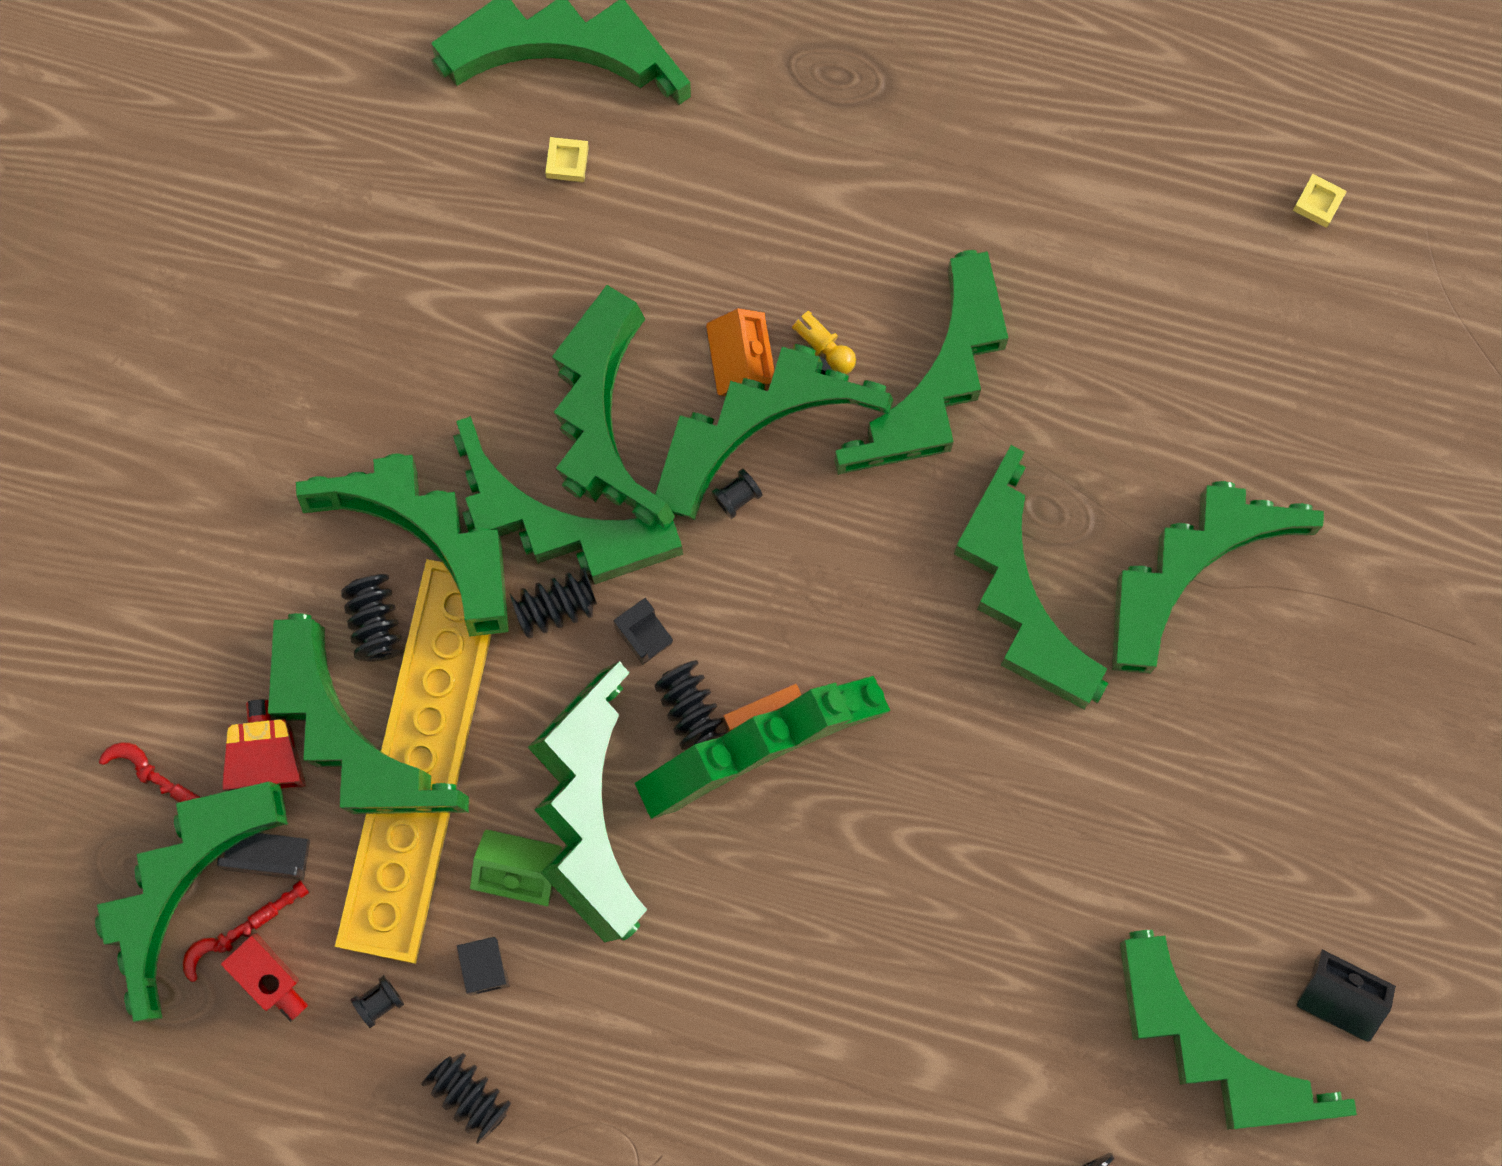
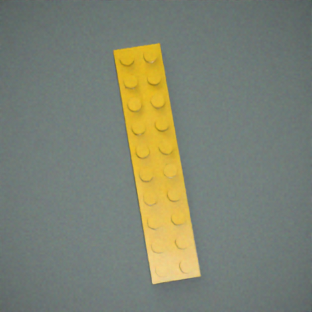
[335,559,492,964]

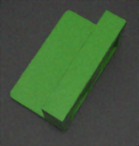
[470,830,562,906]

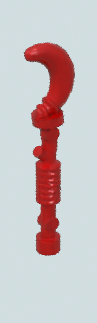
[99,742,201,802]
[182,880,309,982]

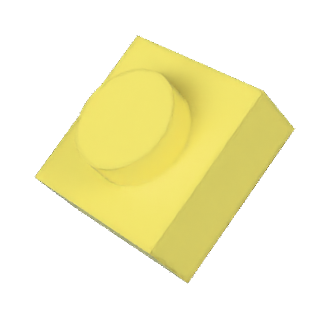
[545,137,589,182]
[1293,174,1347,228]

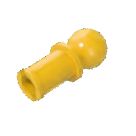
[792,311,856,374]

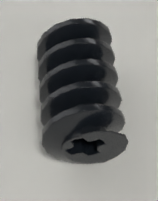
[509,567,597,639]
[341,574,404,662]
[654,660,728,750]
[421,1053,511,1144]

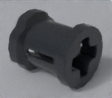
[711,468,763,519]
[350,975,405,1028]

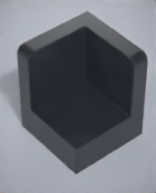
[613,597,673,665]
[456,937,510,996]

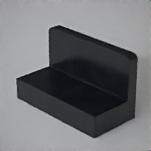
[217,833,310,880]
[1297,949,1396,1042]

